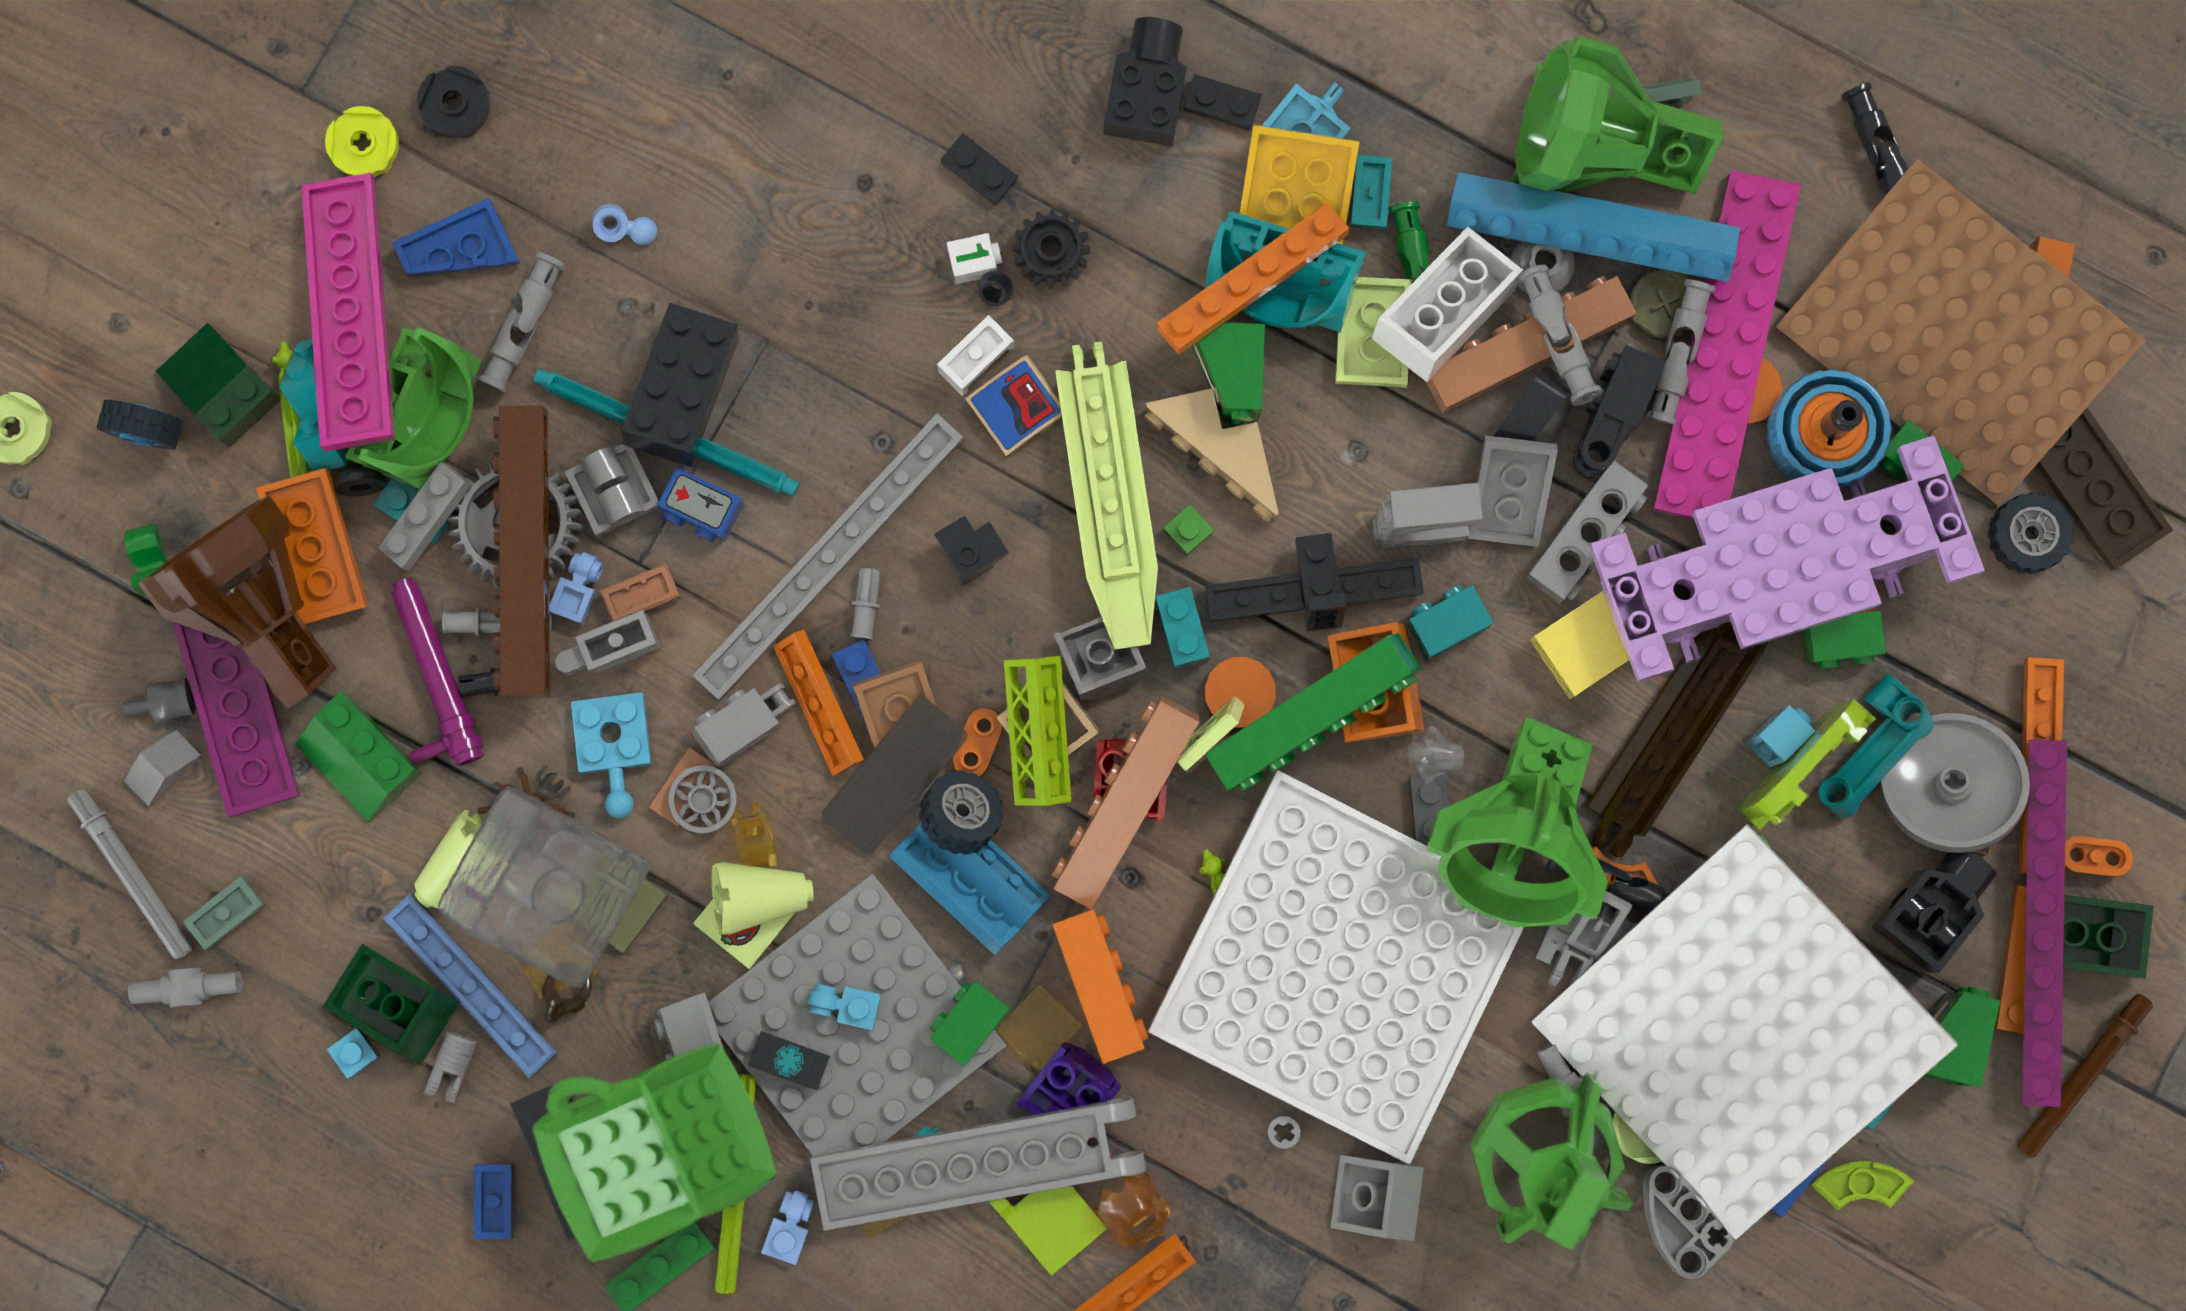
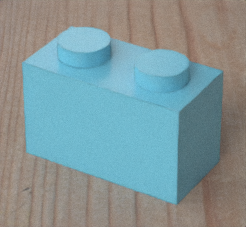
[1745,705,1815,767]

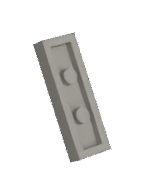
[378,461,472,571]

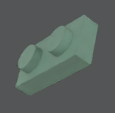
[1642,77,1701,105]
[183,876,266,951]

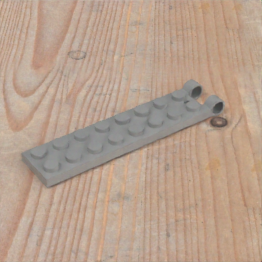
[810,1096,1147,1231]

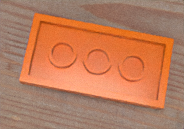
[256,468,369,624]

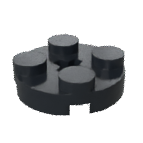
[417,66,490,138]

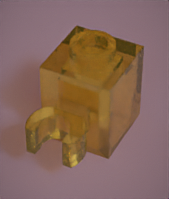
[731,801,778,868]

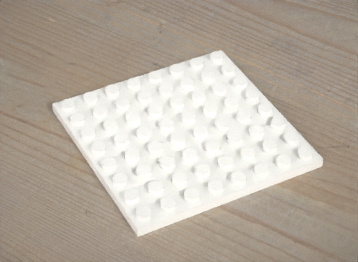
[1147,770,1524,1164]
[1531,824,1957,1239]

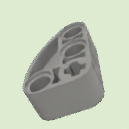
[1643,1165,1734,1279]

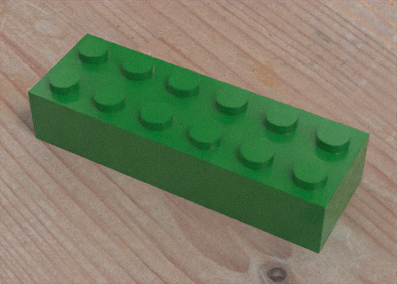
[1205,633,1423,792]

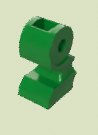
[124,523,168,597]

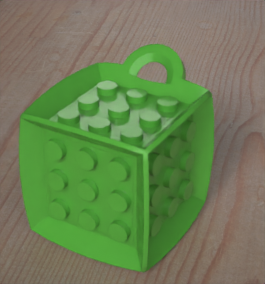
[533,1043,776,1262]

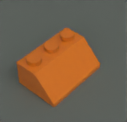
[1328,622,1425,742]

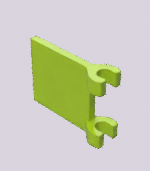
[989,1185,1107,1276]

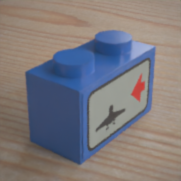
[657,467,744,543]

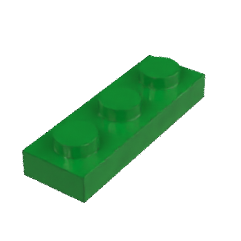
[604,1221,716,1311]

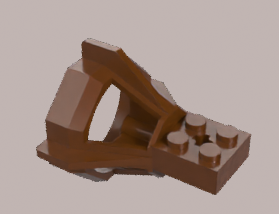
[139,495,337,708]

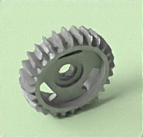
[448,462,583,588]

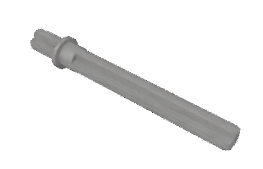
[67,789,192,960]

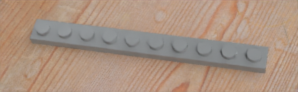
[692,414,964,701]

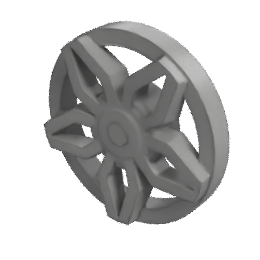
[668,765,737,834]

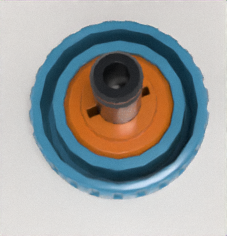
[1766,369,1892,490]

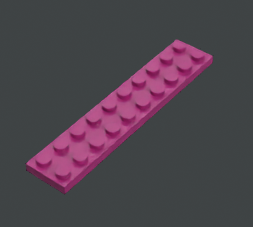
[1653,170,1801,520]

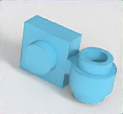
[807,983,881,1030]

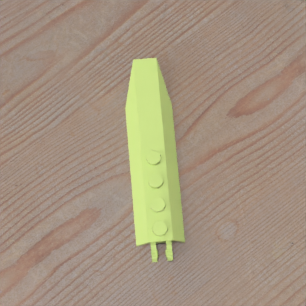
[1055,341,1158,650]

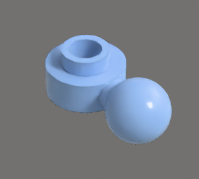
[592,204,657,245]

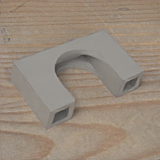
[1372,483,1483,549]

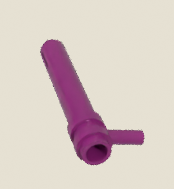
[391,577,484,766]

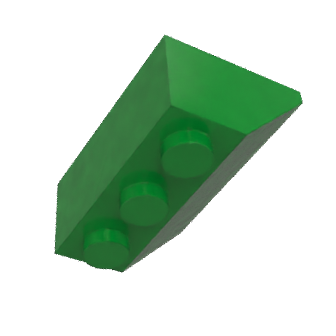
[295,691,423,823]

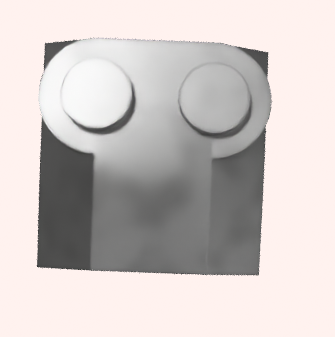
[1054,617,1148,701]

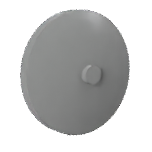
[1880,713,2030,853]

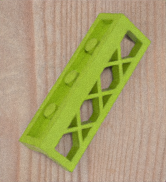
[1004,656,1071,806]

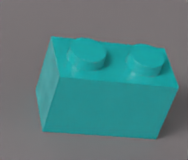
[1406,584,1493,661]
[1155,587,1210,671]

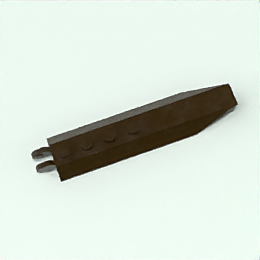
[1586,621,1769,858]

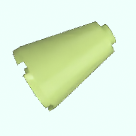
[414,810,515,909]
[711,862,813,935]

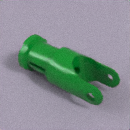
[1388,201,1429,283]

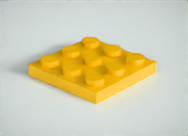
[1240,125,1360,245]

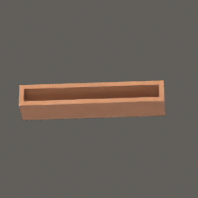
[1425,276,1637,414]
[1051,695,1199,910]

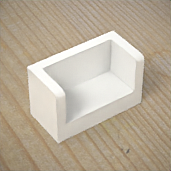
[937,315,1014,397]

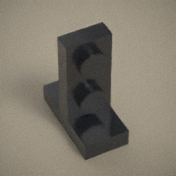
[1295,533,1346,632]

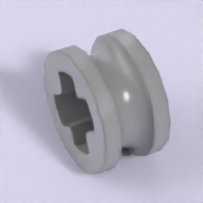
[1267,1115,1301,1149]

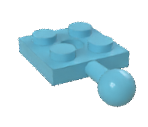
[571,692,652,819]

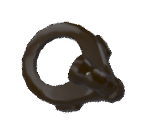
[542,963,592,1023]

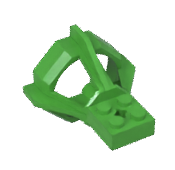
[1510,36,1724,194]
[1427,717,1608,927]
[1469,1073,1633,1250]

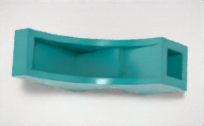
[279,338,349,471]

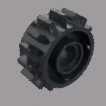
[1012,209,1090,289]

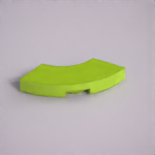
[1809,1161,1914,1210]

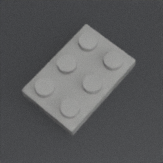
[1468,436,1558,547]

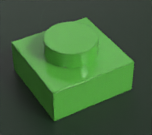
[1163,504,1214,556]

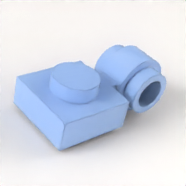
[549,552,604,625]
[761,1190,815,1265]

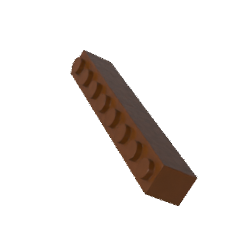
[493,405,550,699]

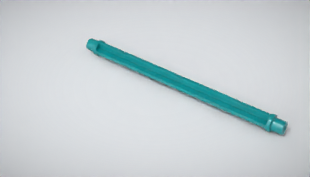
[533,368,800,497]

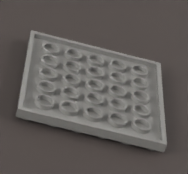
[708,874,1007,1155]

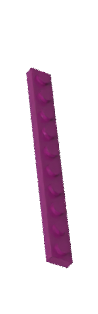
[2023,740,2067,1107]

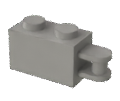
[555,610,661,675]
[692,683,796,769]

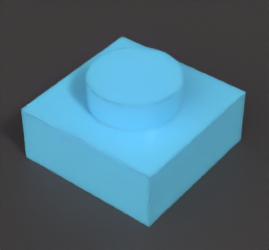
[327,1028,380,1079]

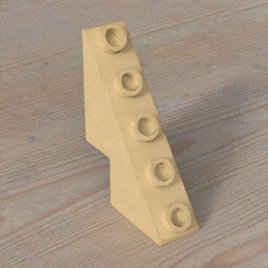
[1143,388,1279,522]

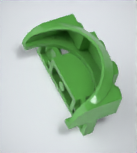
[345,327,482,490]

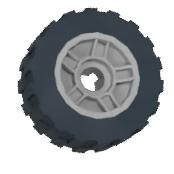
[1988,492,2074,574]
[919,770,1004,855]

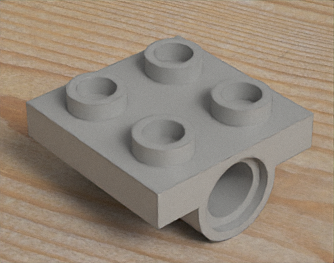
[565,443,659,537]

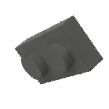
[1409,774,1449,846]

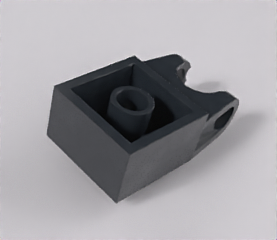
[1573,345,1666,478]

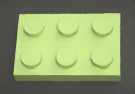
[1335,277,1412,387]

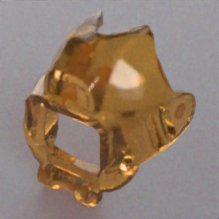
[1093,1172,1170,1249]

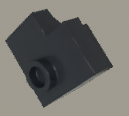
[934,516,1009,586]

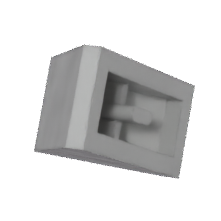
[124,730,202,807]
[1566,891,1632,960]

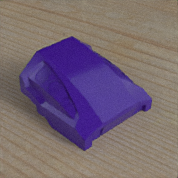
[1016,1042,1121,1115]

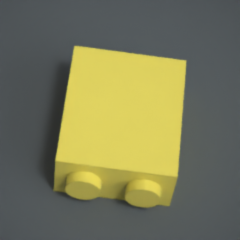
[1530,591,1629,699]

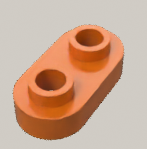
[953,708,1002,777]
[2065,836,2133,877]

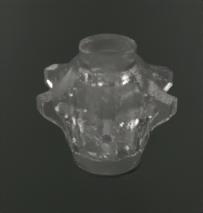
[1407,726,1464,783]

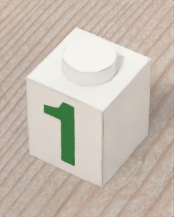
[947,233,1002,284]

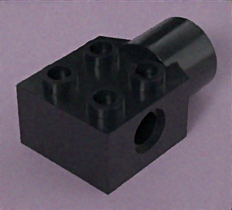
[1104,17,1187,147]
[1872,851,1997,973]

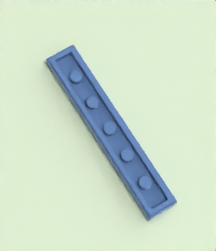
[383,894,558,1078]

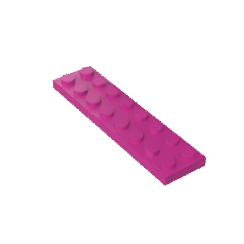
[301,173,395,452]

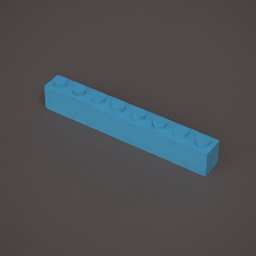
[1447,172,1740,282]

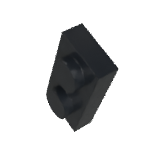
[1184,74,1262,131]
[941,133,1018,206]

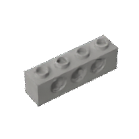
[1525,461,1649,604]

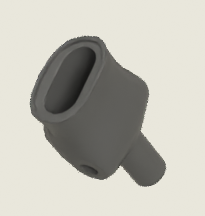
[123,678,195,724]

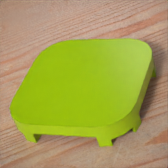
[1738,698,1876,830]

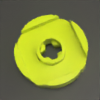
[325,106,399,177]

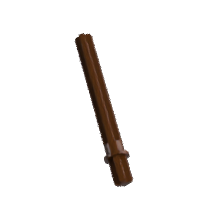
[2017,994,2153,1158]

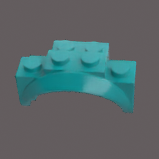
[1205,211,1366,332]

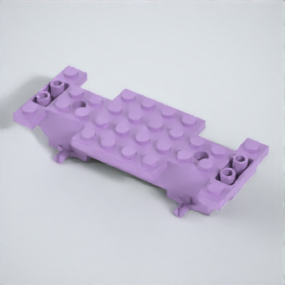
[1589,436,1985,682]

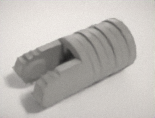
[423,1031,477,1103]

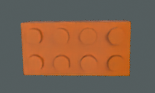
[1052,909,1149,1064]

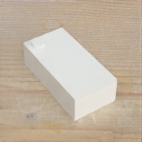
[1372,227,1523,382]

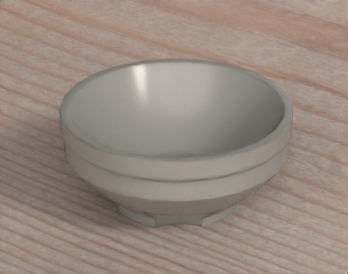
[1510,241,1575,294]

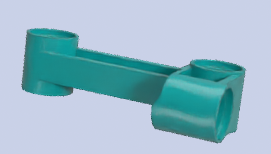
[1819,673,1934,819]

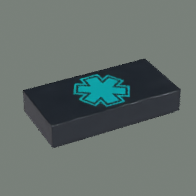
[748,1031,830,1091]

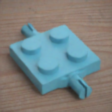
[1262,82,1352,139]

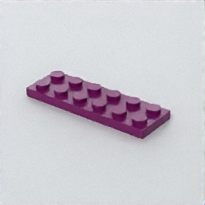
[172,593,301,818]

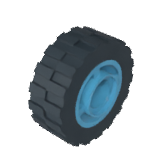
[96,399,183,450]

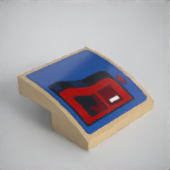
[965,355,1062,456]

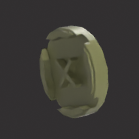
[1629,269,1689,341]

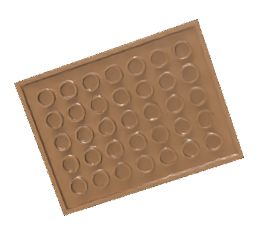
[1776,158,2146,507]

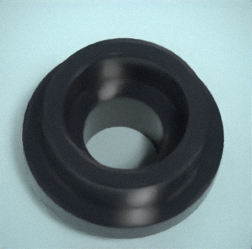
[978,271,1013,306]

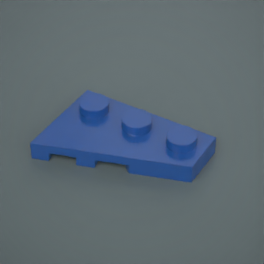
[392,198,521,277]

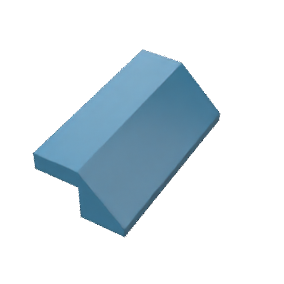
[889,813,1051,955]

